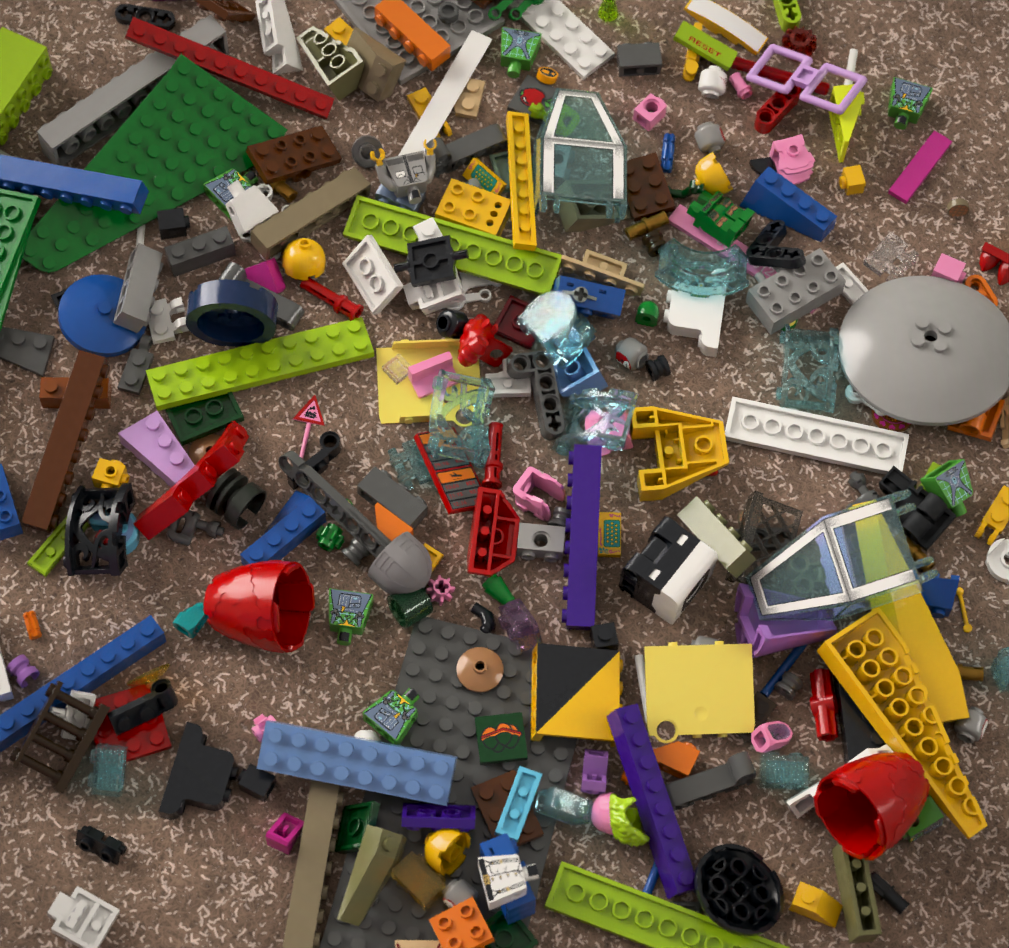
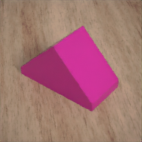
[244,258,286,294]
[265,812,304,855]

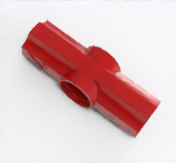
[810,668,839,742]

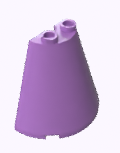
[734,583,837,658]

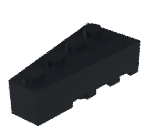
[833,675,886,764]

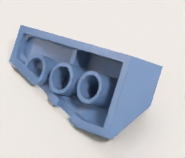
[548,313,608,397]

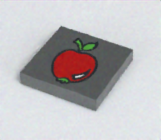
[507,75,559,128]

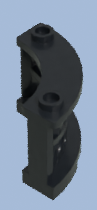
[63,483,136,576]

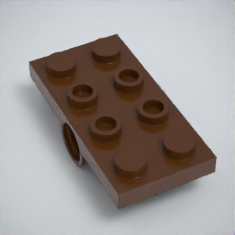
[246,125,342,185]

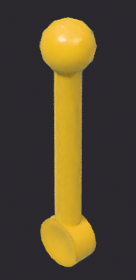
[956,587,972,633]

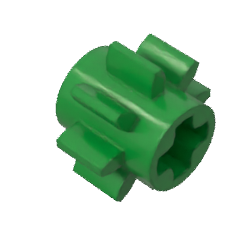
[315,523,344,552]

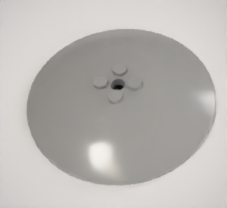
[838,276,1009,426]

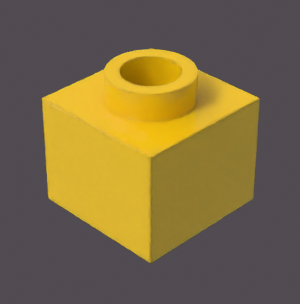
[839,165,866,196]

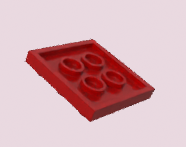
[94,682,172,769]

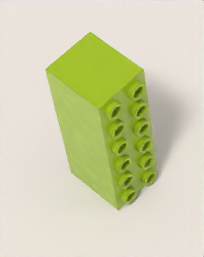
[0,27,53,145]

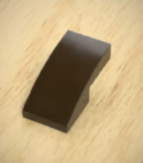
[736,691,777,743]

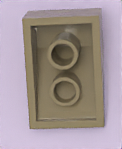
[347,27,406,102]
[553,181,631,232]

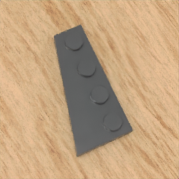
[0,327,55,377]

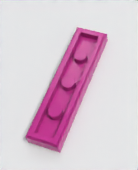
[888,130,952,204]

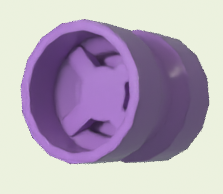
[6,654,40,688]

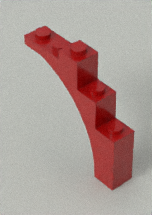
[133,420,249,540]

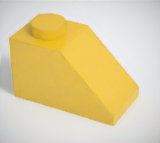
[789,881,842,928]

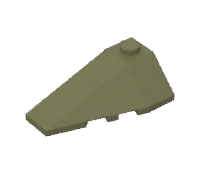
[296,26,365,101]
[337,825,408,926]

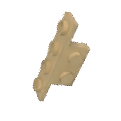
[560,249,645,296]

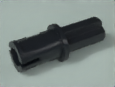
[871,872,910,915]

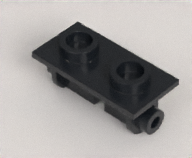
[75,825,127,865]

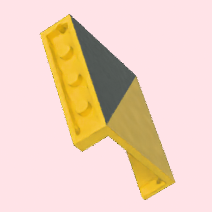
[530,643,623,747]

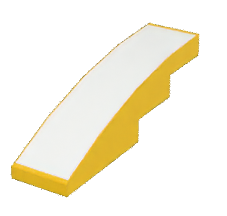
[684,0,768,55]

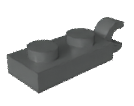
[117,334,154,395]

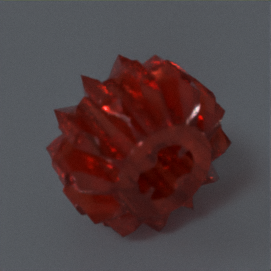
[781,25,817,61]

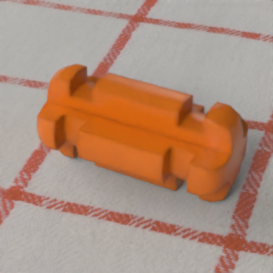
[23,611,42,640]

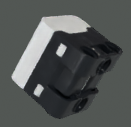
[619,516,718,625]

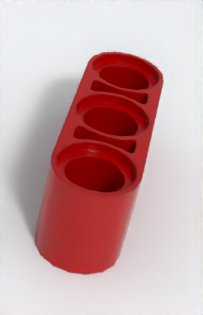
[754,81,801,134]

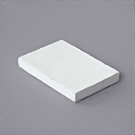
[342,235,404,314]

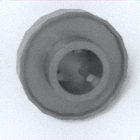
[352,135,383,168]

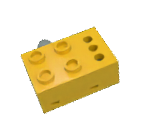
[435,178,511,237]

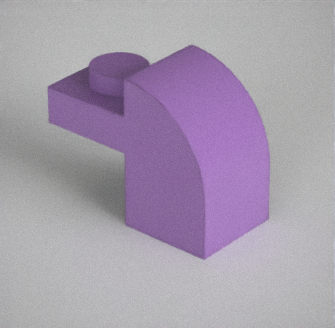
[581,749,608,794]

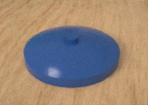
[58,274,147,357]

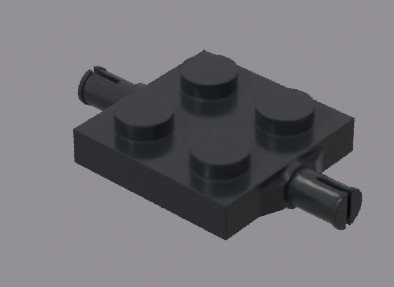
[394,235,469,287]

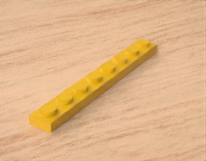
[506,111,537,251]

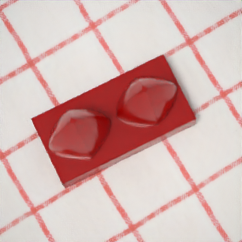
[979,242,1009,285]

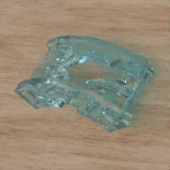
[655,238,749,298]
[776,324,839,413]
[428,369,495,469]
[552,388,639,456]

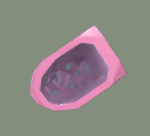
[751,721,793,753]

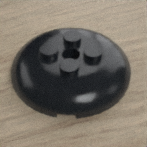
[694,844,784,936]

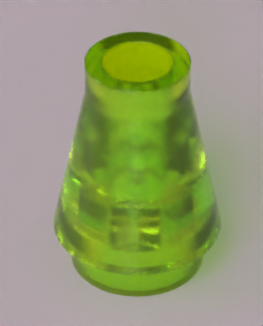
[598,0,618,21]

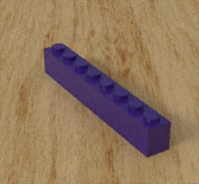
[561,444,602,630]
[606,704,695,899]

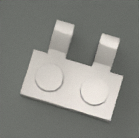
[149,297,189,345]

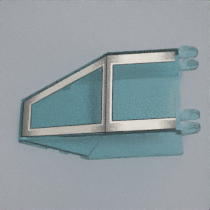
[533,88,627,223]
[746,490,939,621]

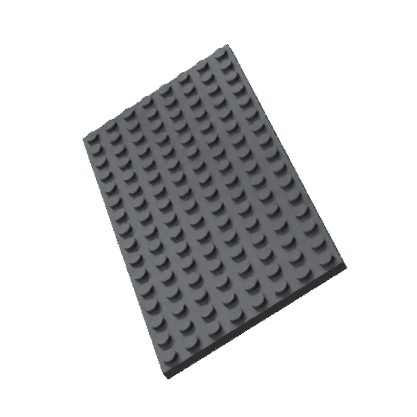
[320,614,577,948]

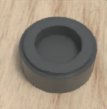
[438,2,459,24]

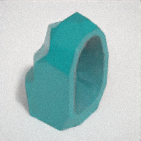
[172,602,209,638]

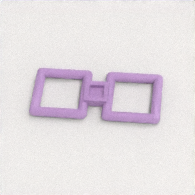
[746,44,867,115]

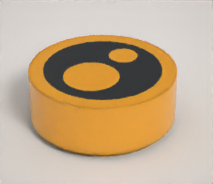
[536,67,558,85]

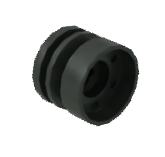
[206,468,267,530]

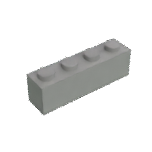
[113,243,163,333]

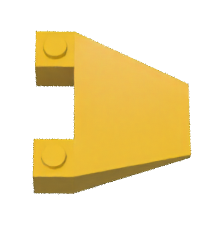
[629,406,729,502]

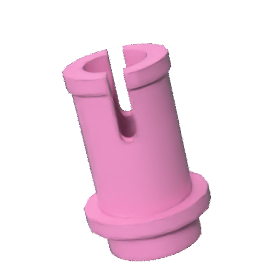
[728,72,752,100]

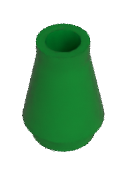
[482,574,516,608]

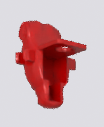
[457,314,513,367]

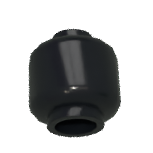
[436,309,469,339]

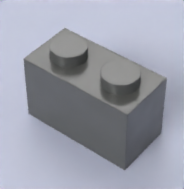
[616,42,662,77]

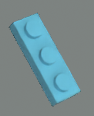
[495,766,542,843]

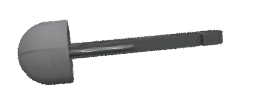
[278,451,432,597]

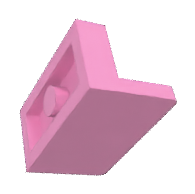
[408,351,459,399]

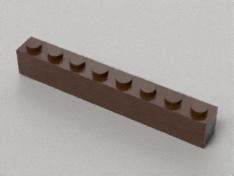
[21,350,110,533]

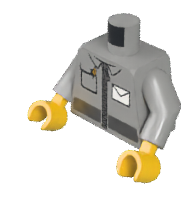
[370,139,437,204]

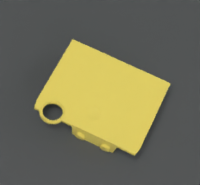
[376,338,482,427]
[644,641,755,743]

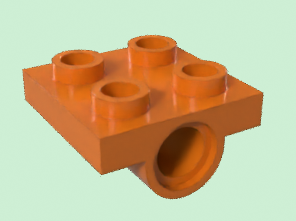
[948,399,1005,442]
[429,896,495,948]

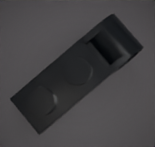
[287,431,341,490]
[107,679,178,736]

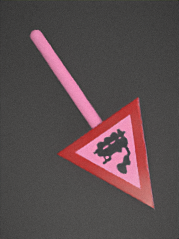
[293,395,325,459]

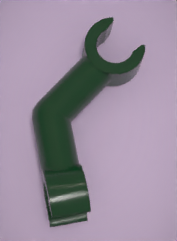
[668,180,704,199]

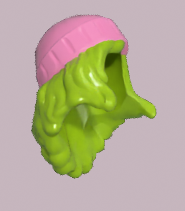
[590,792,650,847]

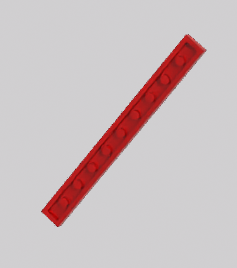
[125,17,334,119]

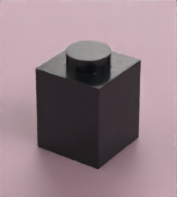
[157,208,190,240]
[590,622,619,651]
[238,763,277,803]

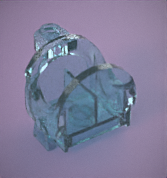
[516,291,597,369]

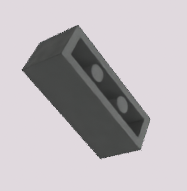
[164,226,236,277]
[357,466,428,530]

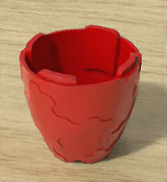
[203,560,315,653]
[814,752,930,861]

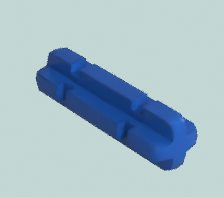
[661,133,675,173]

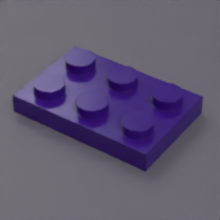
[401,803,476,832]

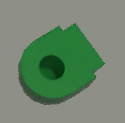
[635,301,659,327]

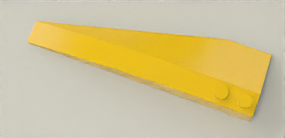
[852,500,970,723]
[817,606,988,839]

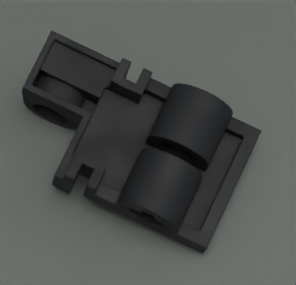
[879,466,956,551]

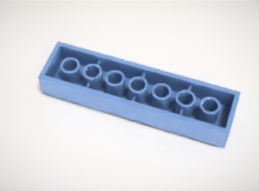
[257,720,457,806]

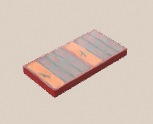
[413,427,482,515]

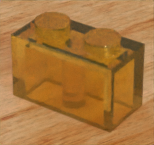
[391,851,446,911]

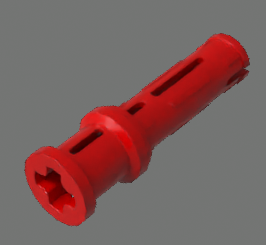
[300,277,364,321]
[481,422,503,490]

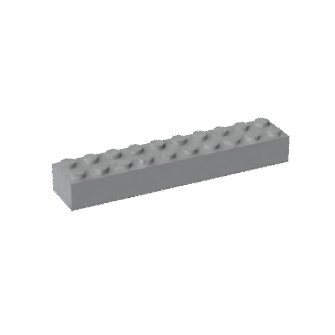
[37,14,229,166]

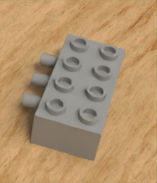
[745,248,846,335]

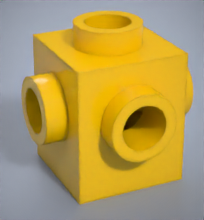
[92,458,130,488]

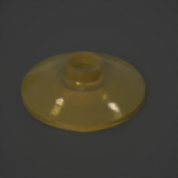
[126,663,171,689]

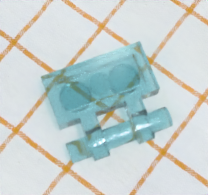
[388,439,432,490]

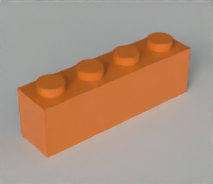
[374,0,451,71]

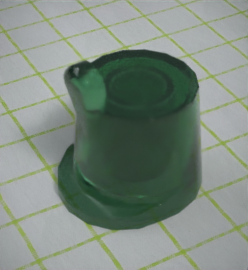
[387,587,433,629]

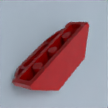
[467,487,520,577]

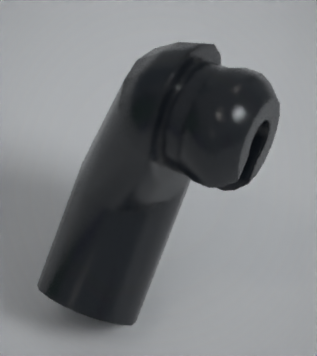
[471,602,496,633]

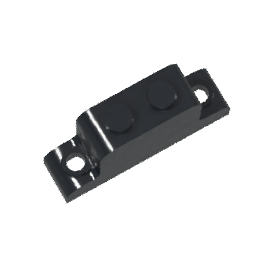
[159,722,239,820]

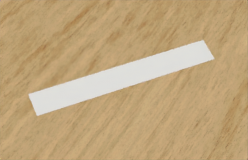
[398,30,492,156]

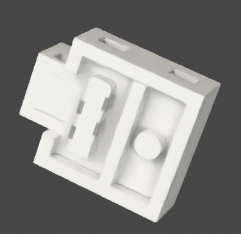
[403,266,466,315]
[47,886,120,948]

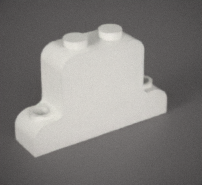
[663,269,729,357]

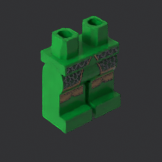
[687,190,755,248]

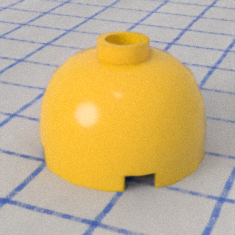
[694,152,733,195]
[282,238,326,280]
[424,828,471,876]

